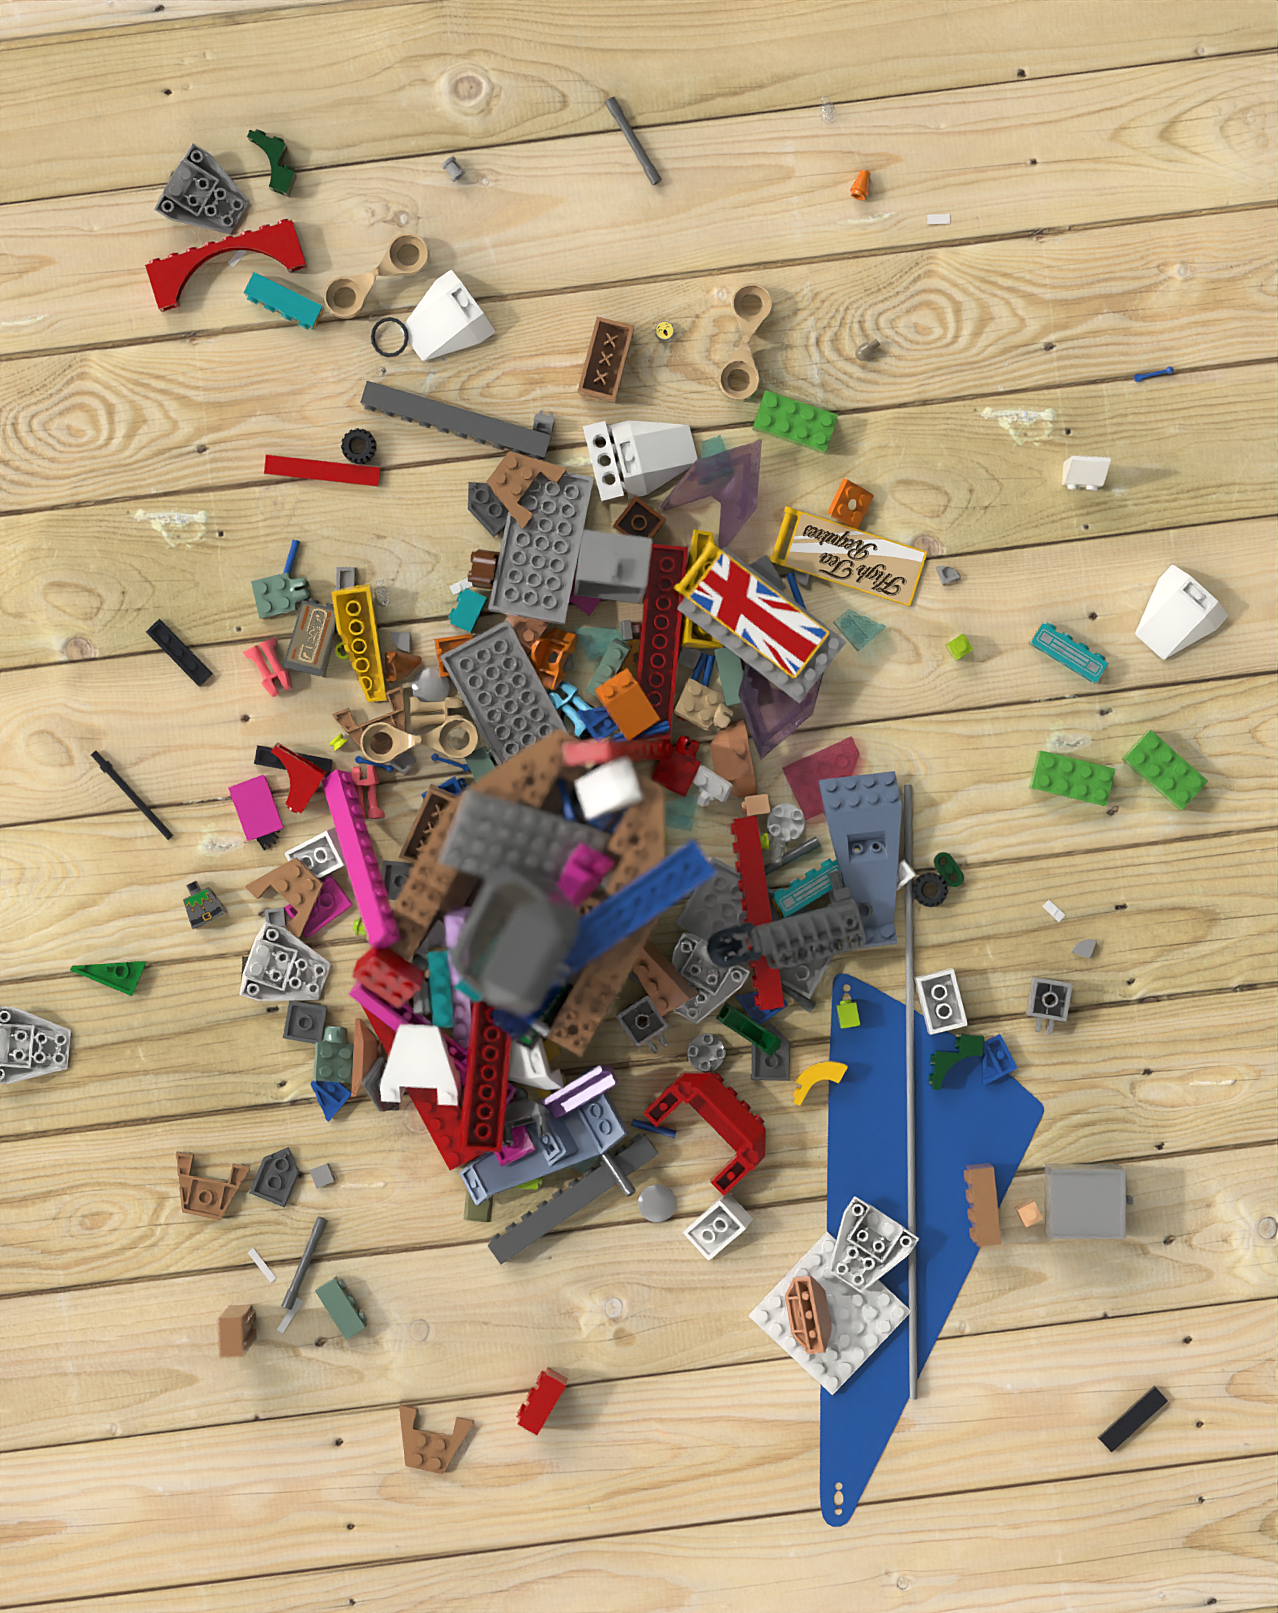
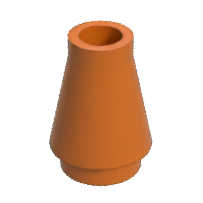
[850,170,871,200]

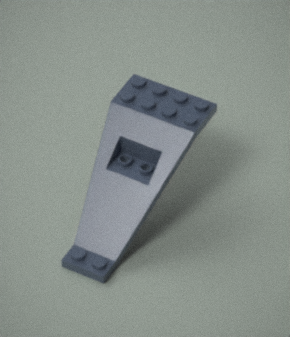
[819,771,902,949]
[459,1067,629,1206]

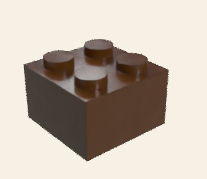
[612,496,666,539]

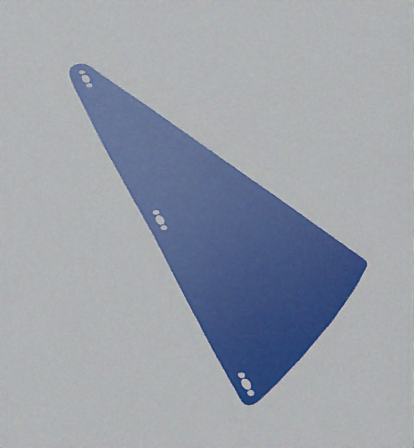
[820,973,1044,1527]

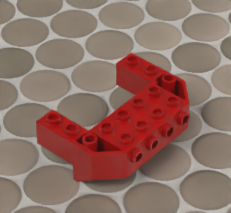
[643,1071,766,1196]

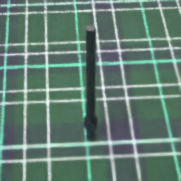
[91,750,174,840]

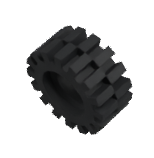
[341,428,377,464]
[913,872,948,907]

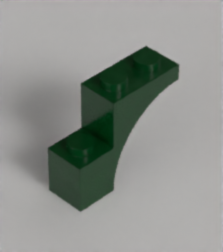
[247,129,297,197]
[716,1002,782,1057]
[928,1033,984,1090]

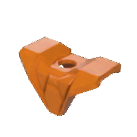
[530,628,578,691]

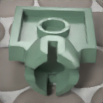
[251,572,311,619]
[313,1026,354,1083]

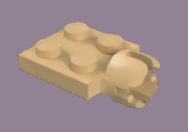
[673,678,733,730]

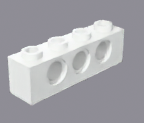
[583,421,627,503]

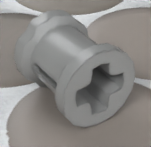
[441,156,466,182]

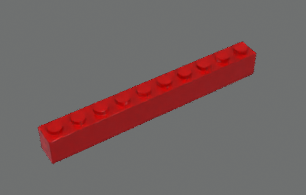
[729,816,784,1010]

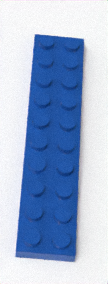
[550,840,716,987]

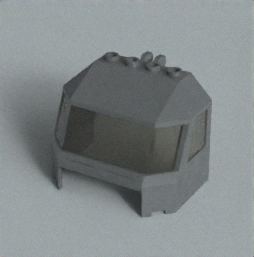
[444,863,579,1016]

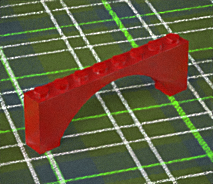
[145,219,307,312]
[564,739,673,765]

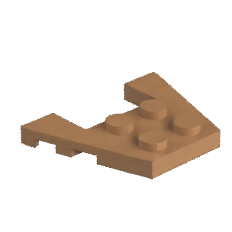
[487,451,567,530]
[332,686,406,755]
[245,858,324,938]
[176,1151,250,1220]
[399,1404,473,1474]

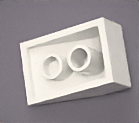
[1062,456,1111,491]
[576,758,644,820]
[284,827,346,878]
[682,1192,753,1261]

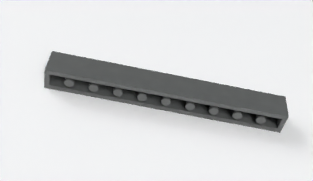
[360,381,552,460]
[488,1134,658,1265]

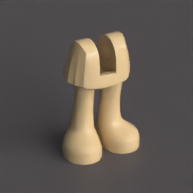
[410,696,465,733]

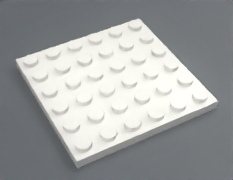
[748,1232,910,1395]

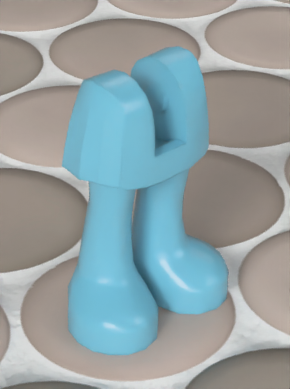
[548,680,593,738]

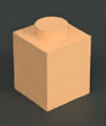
[741,794,770,816]
[1015,1199,1043,1227]

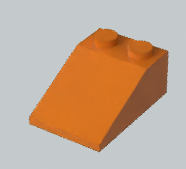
[595,668,660,740]

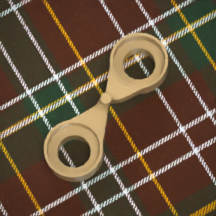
[324,233,429,319]
[718,283,772,401]
[360,718,479,764]

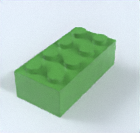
[752,390,838,454]
[1122,730,1208,810]
[1029,751,1116,806]

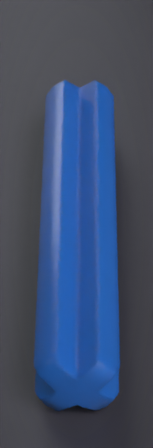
[613,721,670,740]

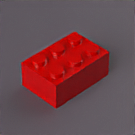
[352,947,426,1008]
[516,1367,567,1436]

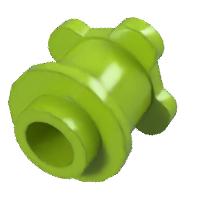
[352,917,369,941]

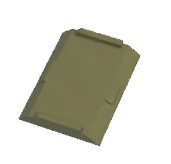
[464,1189,493,1222]

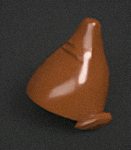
[384,651,422,683]

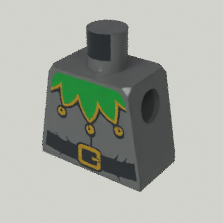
[183,881,227,929]

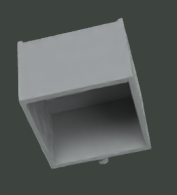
[574,529,652,604]
[1045,1164,1133,1239]

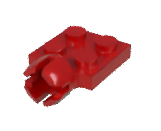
[651,736,701,797]

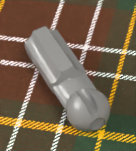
[410,956,432,1015]

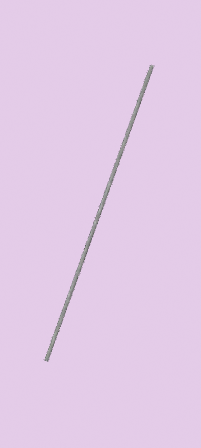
[904,785,917,1400]

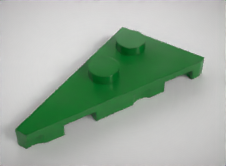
[70,961,147,996]

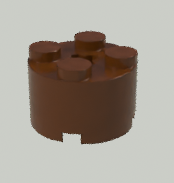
[468,549,500,590]

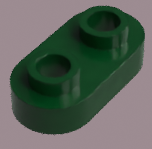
[933,852,964,887]

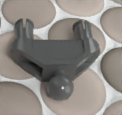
[502,1088,550,1146]

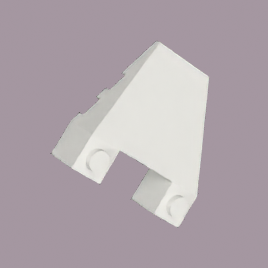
[380,1024,462,1105]

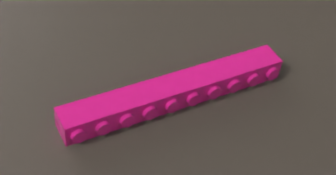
[322,769,400,949]
[348,981,517,1106]

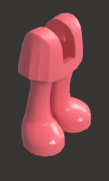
[243,637,292,697]
[351,765,385,820]

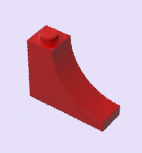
[271,742,327,814]

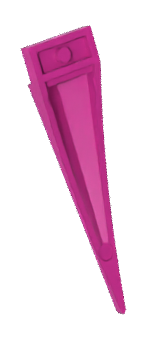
[550,843,614,908]

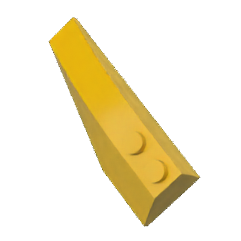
[679,529,723,649]
[331,584,387,702]

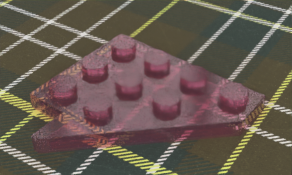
[782,736,860,820]

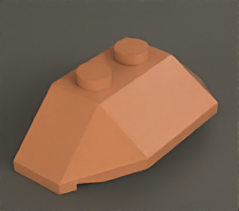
[505,615,551,657]
[710,719,757,798]
[351,1018,382,1097]
[785,1276,832,1354]

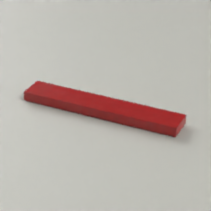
[264,455,381,487]

